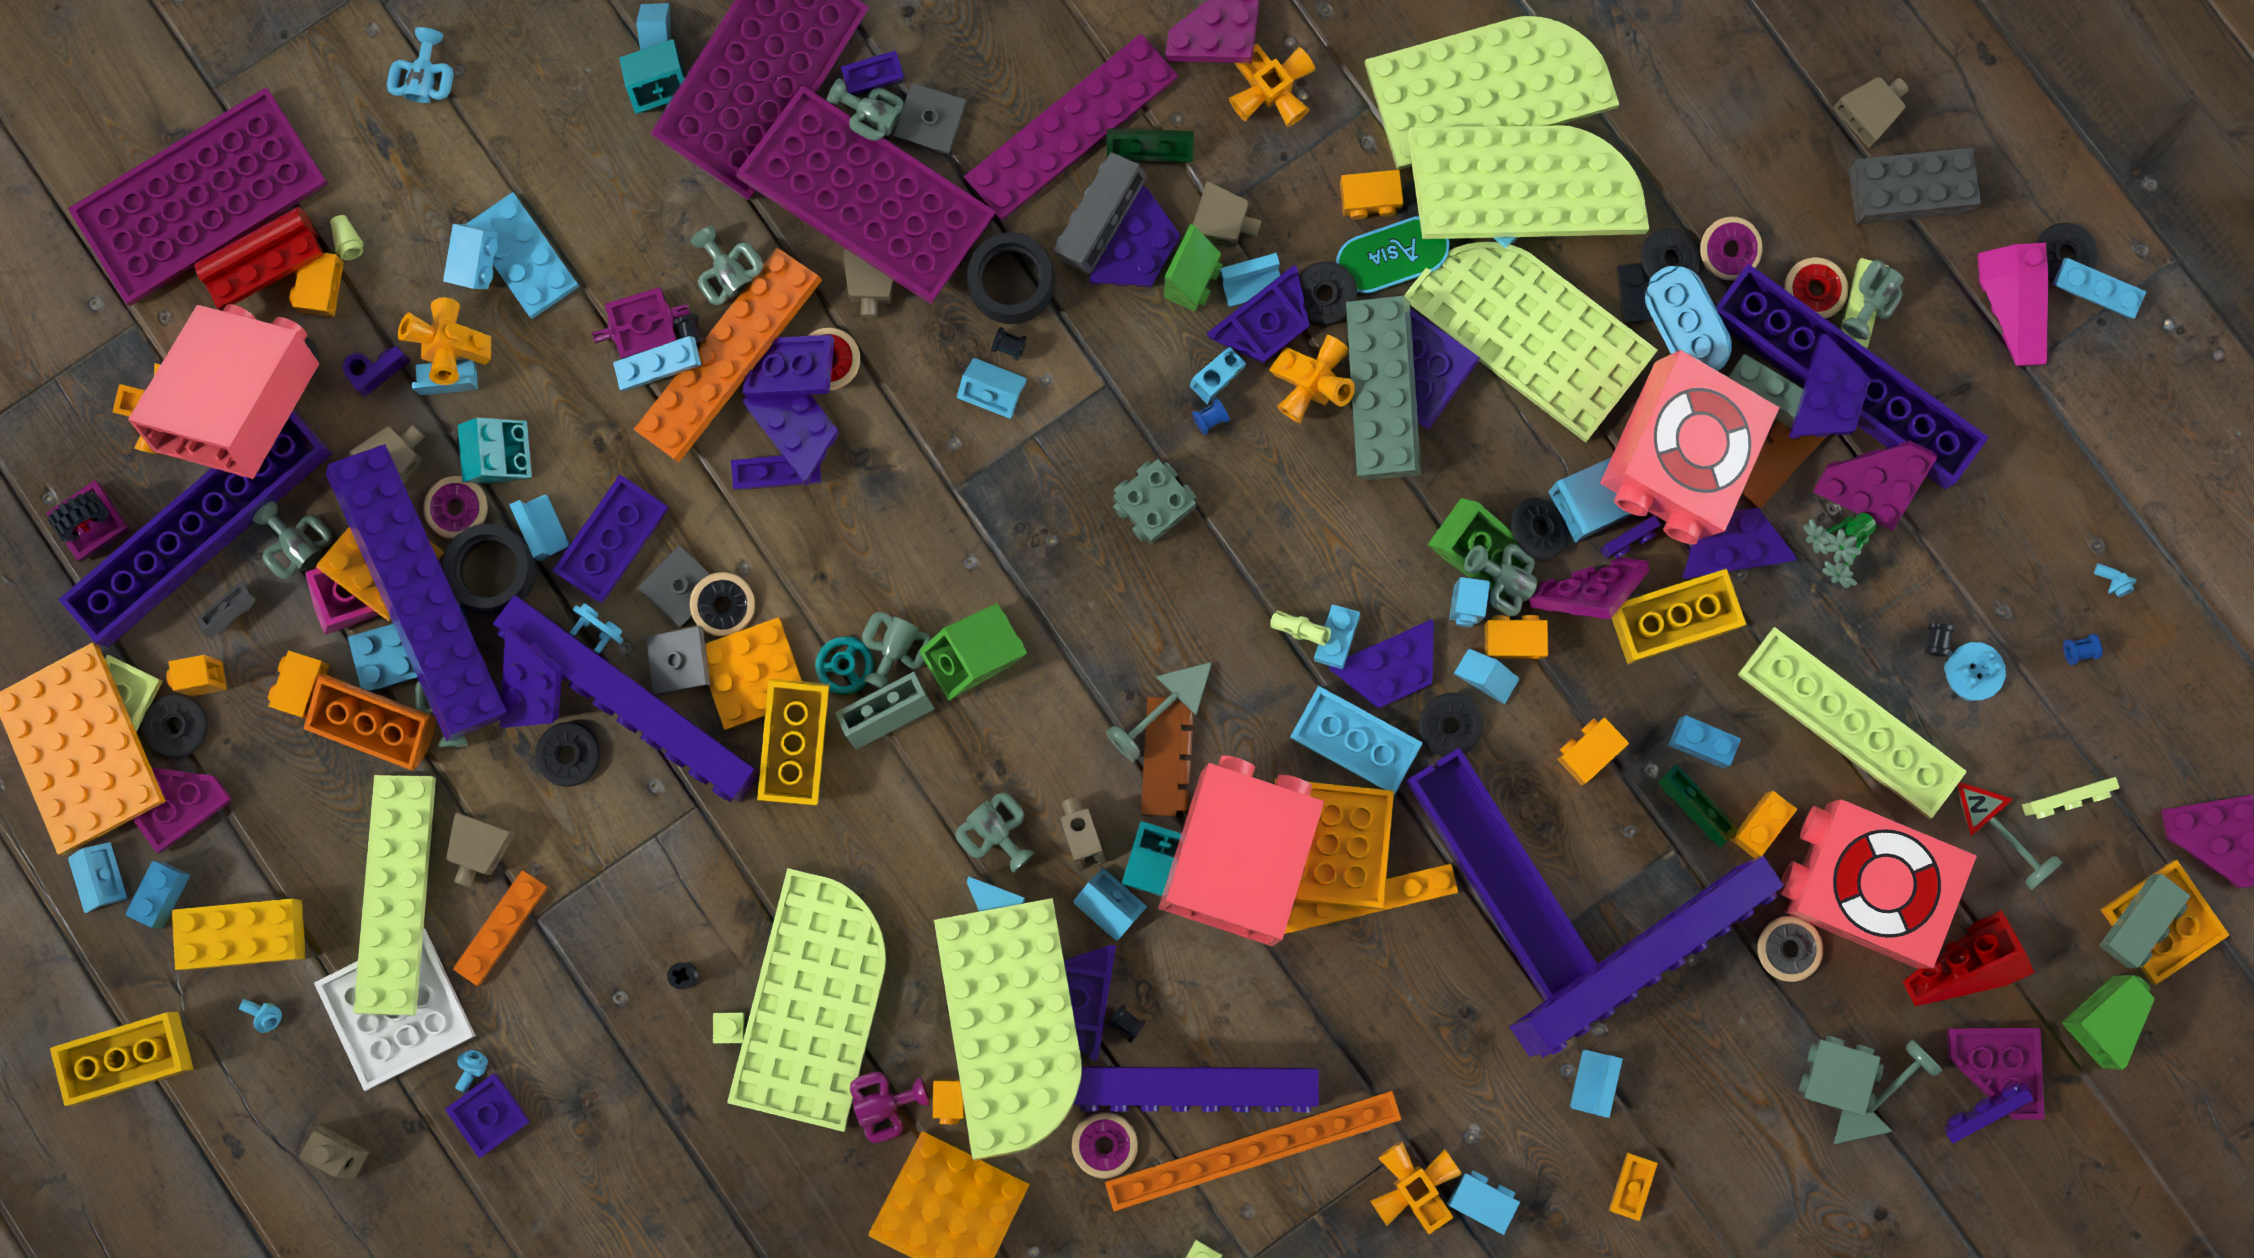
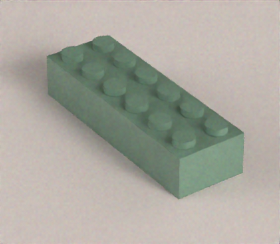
[1346,296,1421,481]

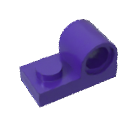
[342,346,411,397]

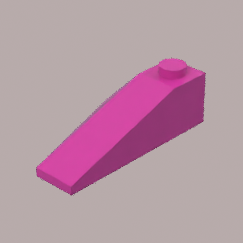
[1977,243,2048,366]
[305,568,379,635]

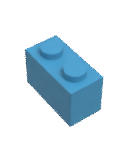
[1668,715,1741,769]
[125,861,191,929]

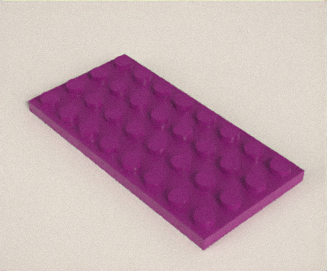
[649,0,870,200]
[736,85,996,305]
[68,87,328,306]

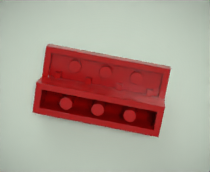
[194,207,324,311]

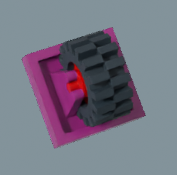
[46,480,130,562]

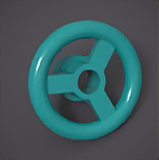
[815,636,874,695]

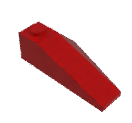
[1903,910,2035,1007]

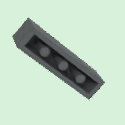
[1053,152,1147,275]

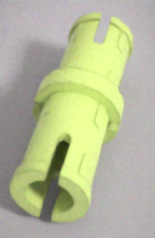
[1271,610,1331,646]

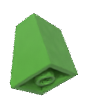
[919,603,1027,701]
[2061,975,2155,1070]

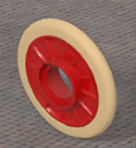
[1784,257,1848,319]
[808,328,860,390]

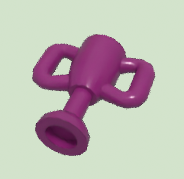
[850,1072,931,1144]

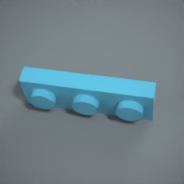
[2052,258,2146,319]
[613,336,701,391]

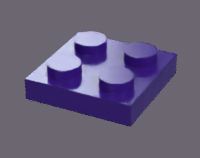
[445,1073,531,1158]

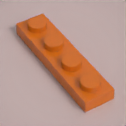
[453,870,548,986]

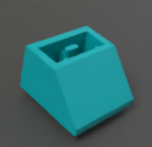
[619,39,687,114]
[457,417,532,484]
[1121,821,1182,896]

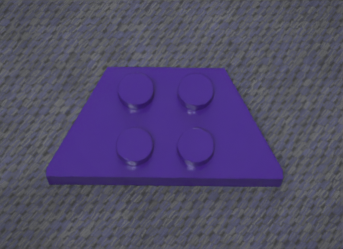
[1088,185,1180,287]
[1206,264,1310,364]
[1789,334,1871,439]
[742,395,839,486]
[1682,507,1796,580]
[1328,619,1434,709]
[499,625,562,728]
[1064,945,1116,1061]

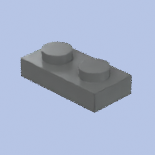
[197,581,257,639]

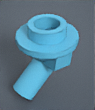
[2094,563,2137,597]
[239,998,282,1033]
[455,1050,488,1094]

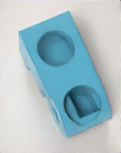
[1190,347,1247,405]

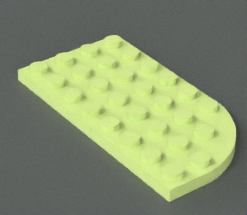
[1365,16,1619,170]
[1407,125,1649,239]
[1404,242,1658,442]
[727,868,887,1132]
[934,898,1082,1160]

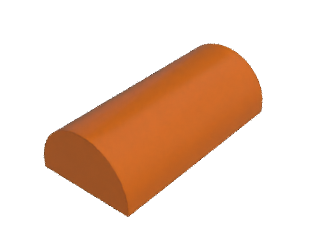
[304,674,436,771]

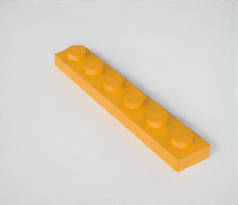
[1284,864,1458,934]

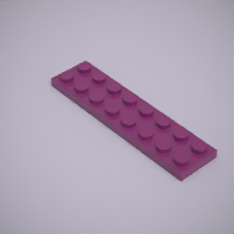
[964,33,1178,222]

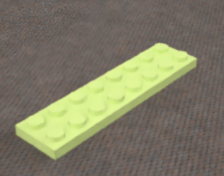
[1737,627,1967,819]
[353,775,436,1016]

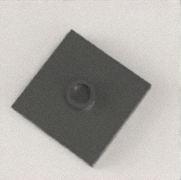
[894,83,967,156]
[638,545,710,628]
[646,626,711,695]

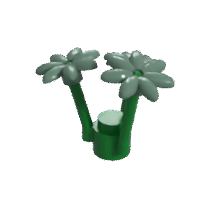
[1803,512,1877,589]

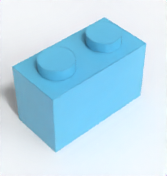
[443,224,498,289]
[1449,577,1490,628]
[1447,1170,1520,1235]

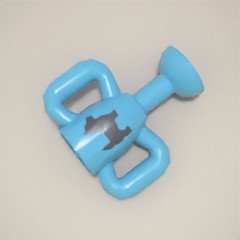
[386,27,454,103]

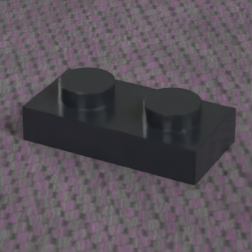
[1616,263,1653,324]

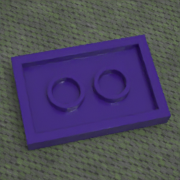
[743,335,834,398]

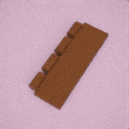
[1741,420,1826,509]
[1141,697,1194,817]

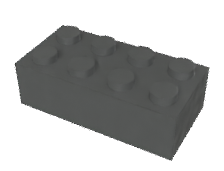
[1849,147,1981,225]

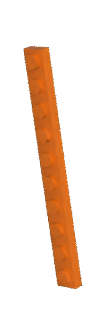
[1105,1091,1401,1211]

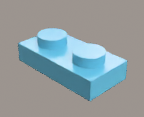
[1314,604,1361,669]

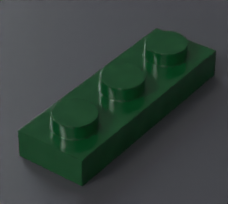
[1107,128,1194,162]
[1657,763,1739,848]

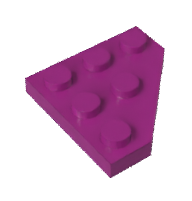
[1165,0,1260,63]
[1813,441,1937,531]
[1529,557,1650,619]
[132,767,233,854]
[2161,795,2254,888]
[1947,1028,2045,1120]

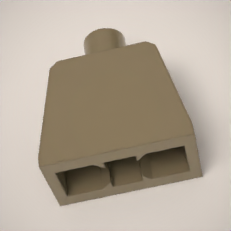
[1833,77,1909,148]
[1193,181,1262,246]
[843,250,896,319]
[349,424,425,484]
[1060,797,1106,872]
[446,813,515,888]
[299,1125,370,1179]

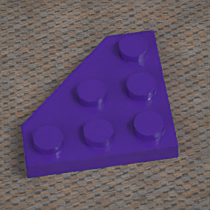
[1410,309,1481,430]

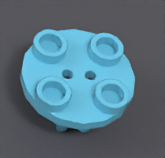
[569,603,624,654]
[1944,642,2006,701]

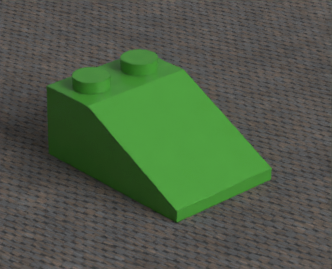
[1164,224,1223,312]
[1428,498,1526,600]

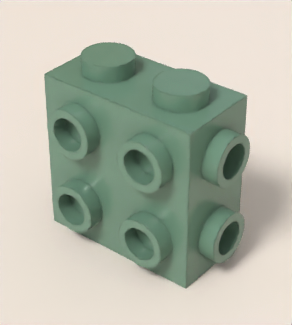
[1112,459,1196,545]
[1799,1036,1884,1116]

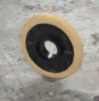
[690,572,755,637]

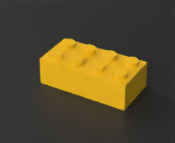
[1612,569,1746,665]
[757,678,830,805]
[172,899,306,970]
[50,1012,194,1106]

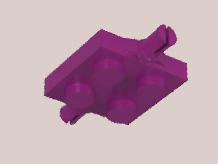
[592,287,690,360]

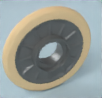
[1758,916,1823,982]

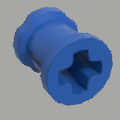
[1192,399,1230,435]
[2063,634,2103,666]

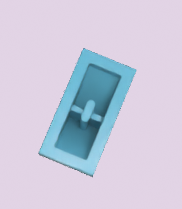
[636,3,671,50]
[1454,649,1519,704]
[967,876,1025,912]

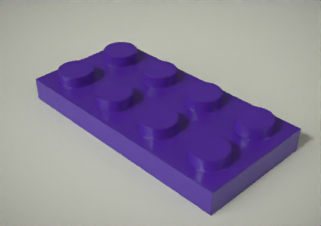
[552,474,669,604]

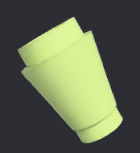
[330,215,364,260]

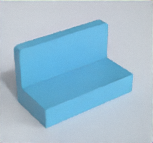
[1220,253,1280,308]
[957,358,1027,419]
[412,360,478,396]
[510,495,570,562]
[68,842,127,913]
[1073,867,1147,941]
[1570,1050,1623,1118]

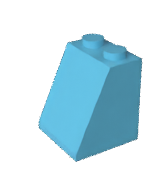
[1548,458,1633,544]

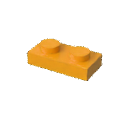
[1609,1153,1658,1221]

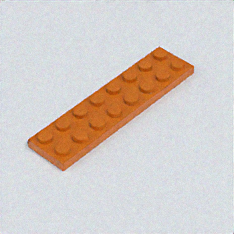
[634,248,822,463]

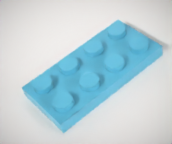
[465,192,580,319]
[348,604,472,692]
[1290,686,1422,795]

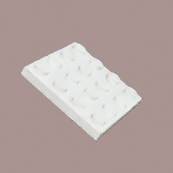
[314,929,476,1091]

